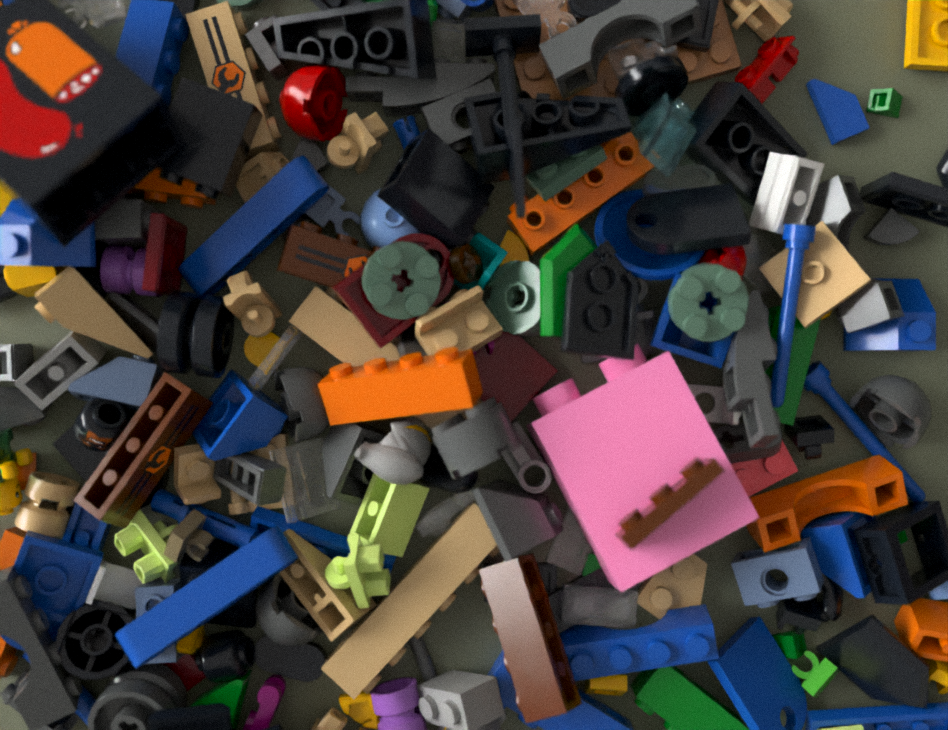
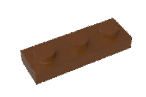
[615,457,725,550]

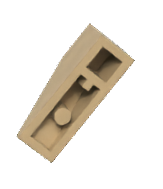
[34,266,153,359]
[279,529,377,642]

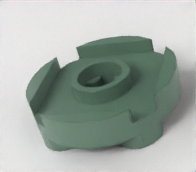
[362,242,441,320]
[486,260,540,336]
[668,263,748,342]

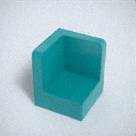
[453,232,508,291]

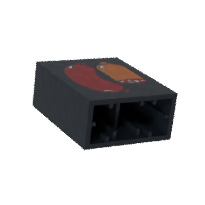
[0,0,185,247]

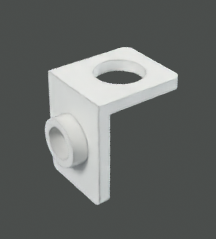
[688,384,742,425]
[85,560,143,610]

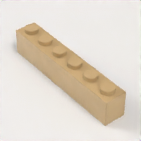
[288,286,482,429]
[321,499,500,700]

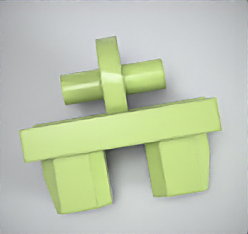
[114,510,178,584]
[325,534,391,609]

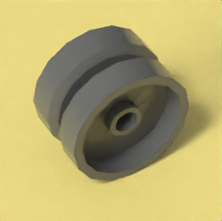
[87,663,188,730]

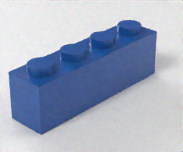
[115,0,189,107]
[487,649,634,730]

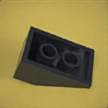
[672,81,808,207]

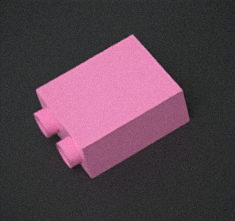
[526,343,760,592]

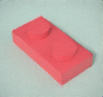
[730,440,798,497]

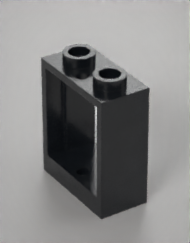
[853,500,948,605]

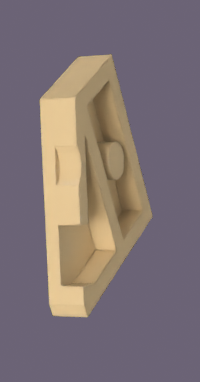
[632,553,707,620]

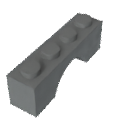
[539,0,702,100]
[806,175,905,334]
[0,566,83,730]

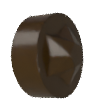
[449,244,483,284]

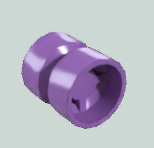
[100,245,162,297]
[370,677,427,730]

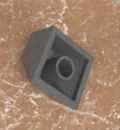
[322,422,388,506]
[471,479,564,562]

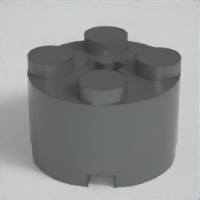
[431,397,522,479]

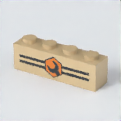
[185,1,282,162]

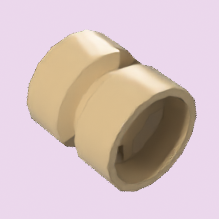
[14,471,80,537]

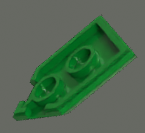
[540,223,598,337]

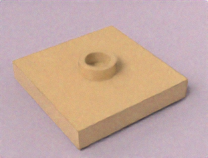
[759,221,872,328]

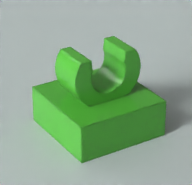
[791,650,840,699]

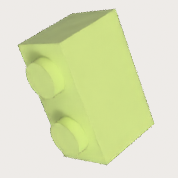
[349,473,430,557]

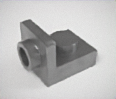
[245,14,289,82]

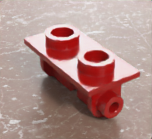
[734,36,799,104]

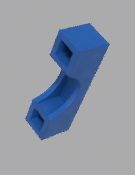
[560,604,719,681]

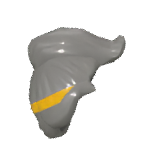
[354,417,431,485]

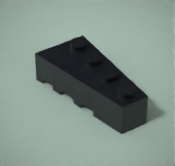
[272,0,436,79]

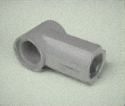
[501,420,552,493]

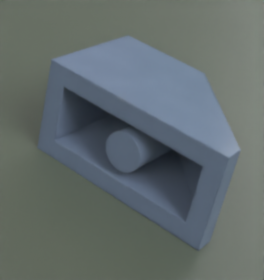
[68,355,163,412]

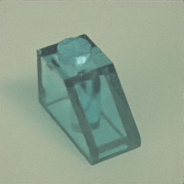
[633,93,696,177]

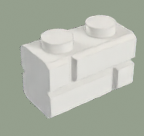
[749,152,825,234]

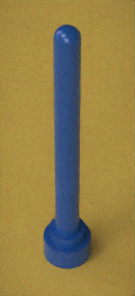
[770,224,816,408]
[803,361,926,502]

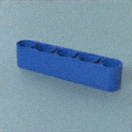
[178,155,329,300]
[115,525,299,669]

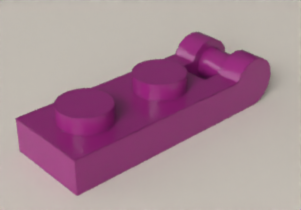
[242,674,286,730]

